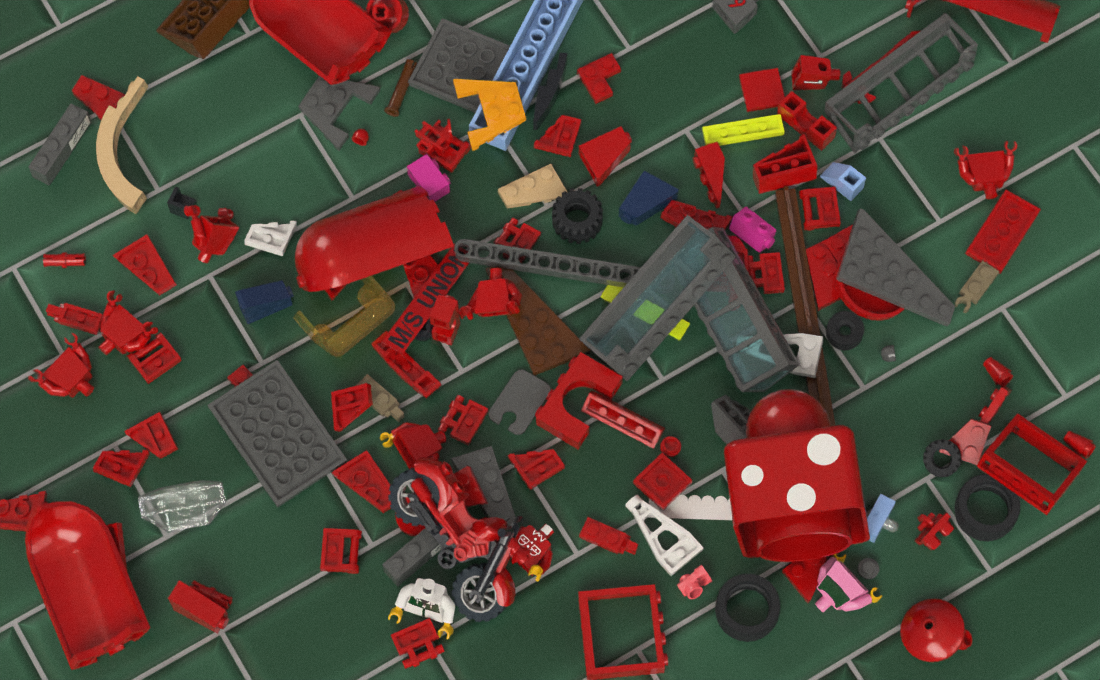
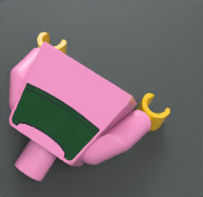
[815,553,882,613]

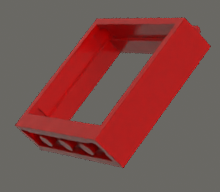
[977,413,1088,515]
[578,584,668,680]

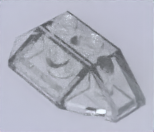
[138,480,226,532]

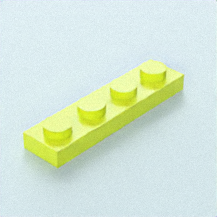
[702,114,785,146]

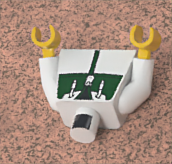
[388,578,455,640]

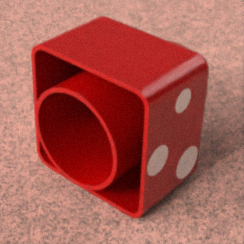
[724,389,870,562]

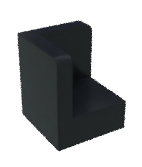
[167,186,197,220]

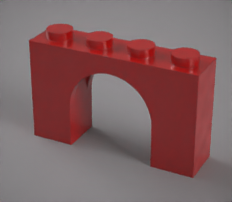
[535,352,623,450]

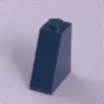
[619,171,679,226]
[235,280,294,325]

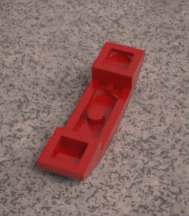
[371,331,441,398]

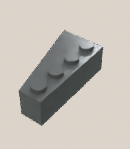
[451,446,516,526]

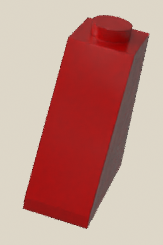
[579,126,632,186]
[168,580,229,634]

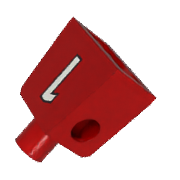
[791,55,840,90]

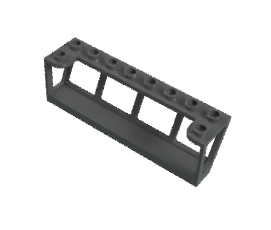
[825,13,978,153]

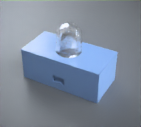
[867,494,899,543]

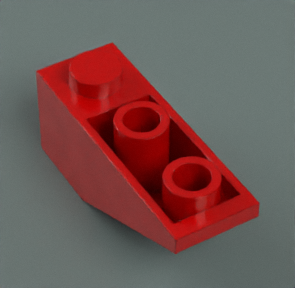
[692,142,725,209]

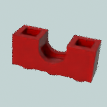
[777,91,837,151]
[429,294,460,346]

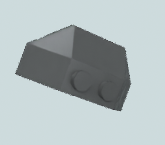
[711,395,751,444]

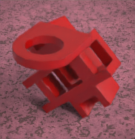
[414,119,453,156]

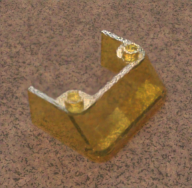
[293,276,395,357]

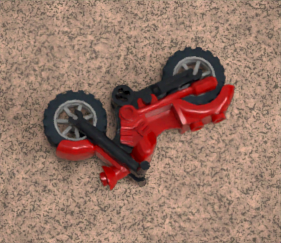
[388,457,532,622]

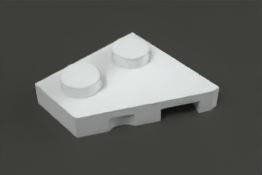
[244,221,297,256]

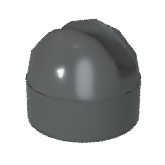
[881,345,896,362]

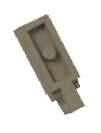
[356,374,405,422]

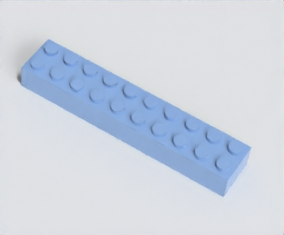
[469,0,583,151]

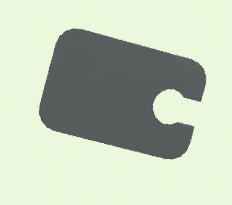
[489,370,550,435]

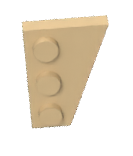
[498,164,568,209]

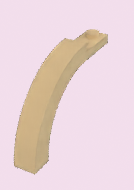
[96,76,148,214]

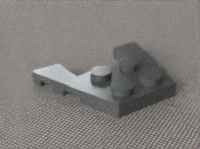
[298,76,380,151]

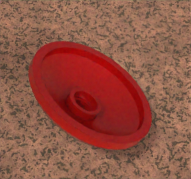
[900,599,965,662]

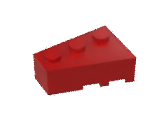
[753,134,817,194]

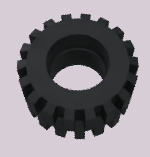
[552,188,603,244]

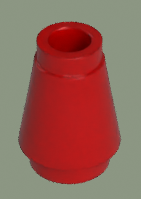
[983,357,1013,387]
[1063,431,1096,459]

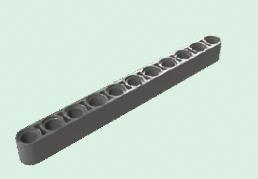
[454,239,675,294]

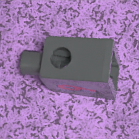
[712,0,759,34]

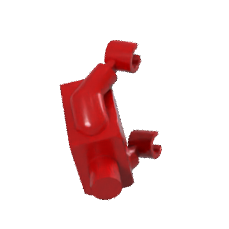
[954,141,1017,199]
[184,205,240,263]
[459,268,522,320]
[98,290,158,355]
[28,333,94,398]

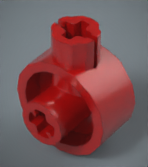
[365,0,409,33]

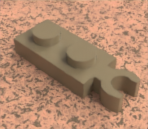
[954,260,999,313]

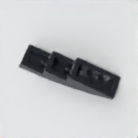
[533,52,567,130]

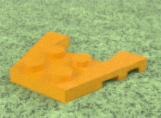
[453,79,526,151]

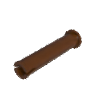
[384,59,417,117]

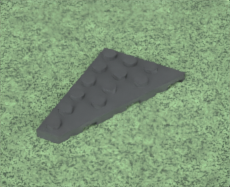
[836,208,955,327]

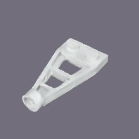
[736,333,823,378]
[625,495,703,576]

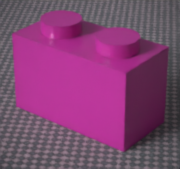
[407,154,451,202]

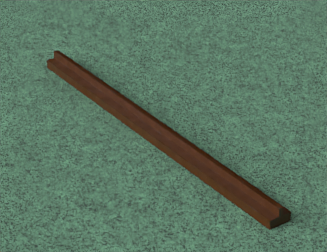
[775,186,835,426]

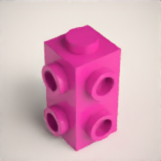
[729,207,777,253]

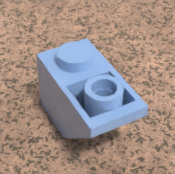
[820,162,866,201]

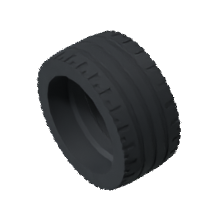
[954,474,1020,541]
[715,573,780,642]

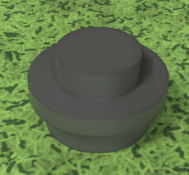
[858,558,879,579]

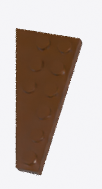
[486,266,590,376]

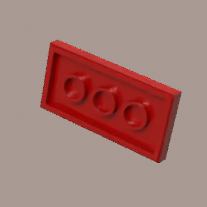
[965,190,1041,274]

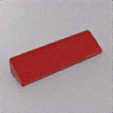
[581,391,665,449]

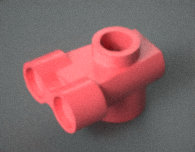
[677,565,712,599]

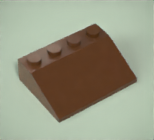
[156,0,250,59]

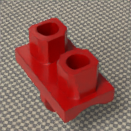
[914,512,954,550]

